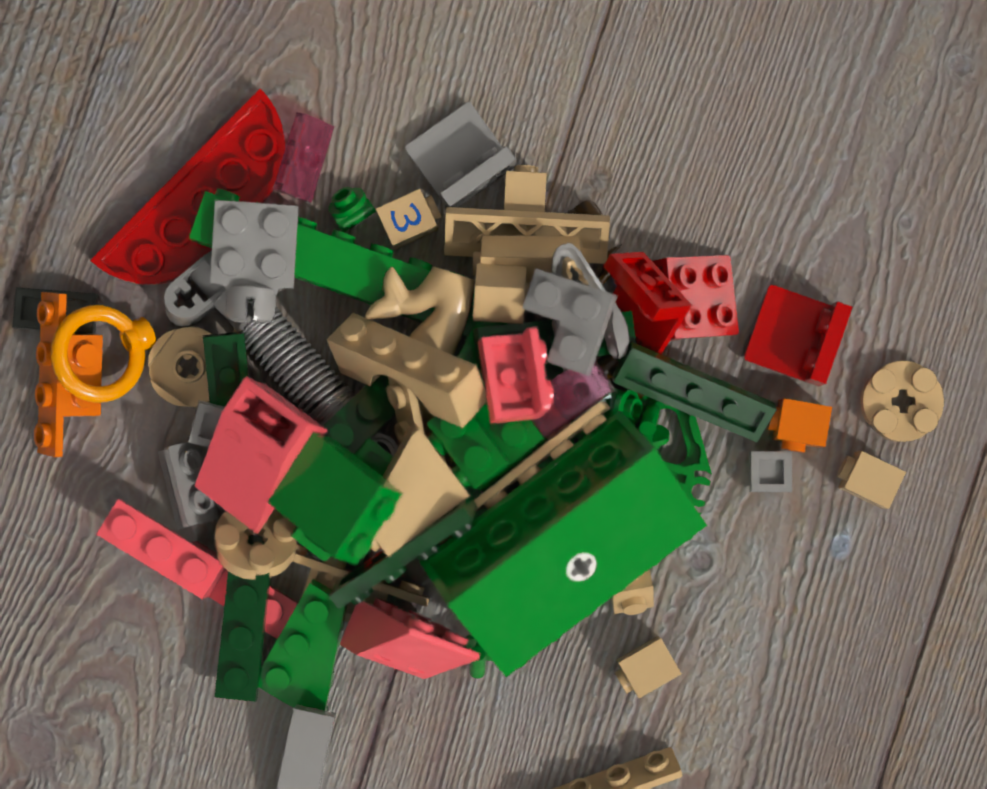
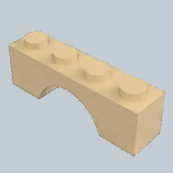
[327,313,487,428]

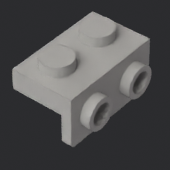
[158,442,219,530]

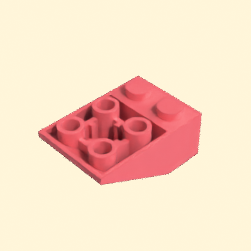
[194,377,327,533]
[340,597,480,679]

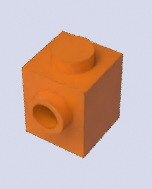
[767,398,832,453]

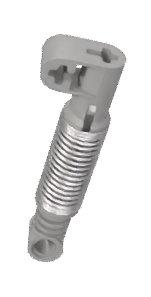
[164,251,398,456]

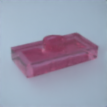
[273,112,335,203]
[533,359,615,437]

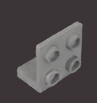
[405,102,516,208]

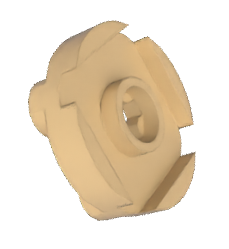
[148,327,212,408]
[860,361,944,442]
[214,509,297,579]

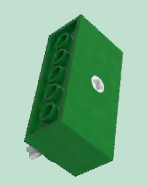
[419,410,707,677]

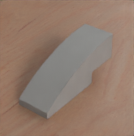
[277,704,337,789]

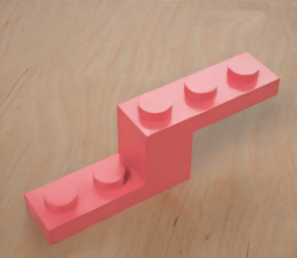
[96,499,298,639]

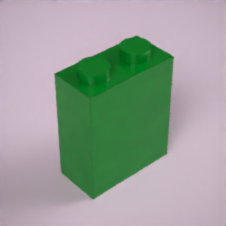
[268,432,403,564]

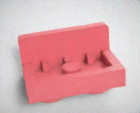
[478,327,554,423]

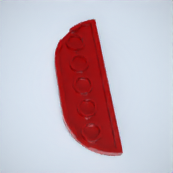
[90,88,286,285]

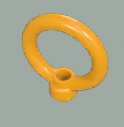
[51,305,156,403]

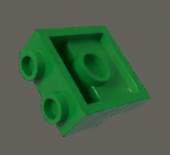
[427,383,548,491]

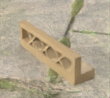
[444,207,610,264]

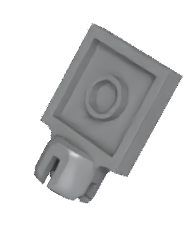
[210,200,299,324]

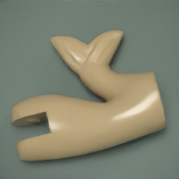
[365,266,475,356]

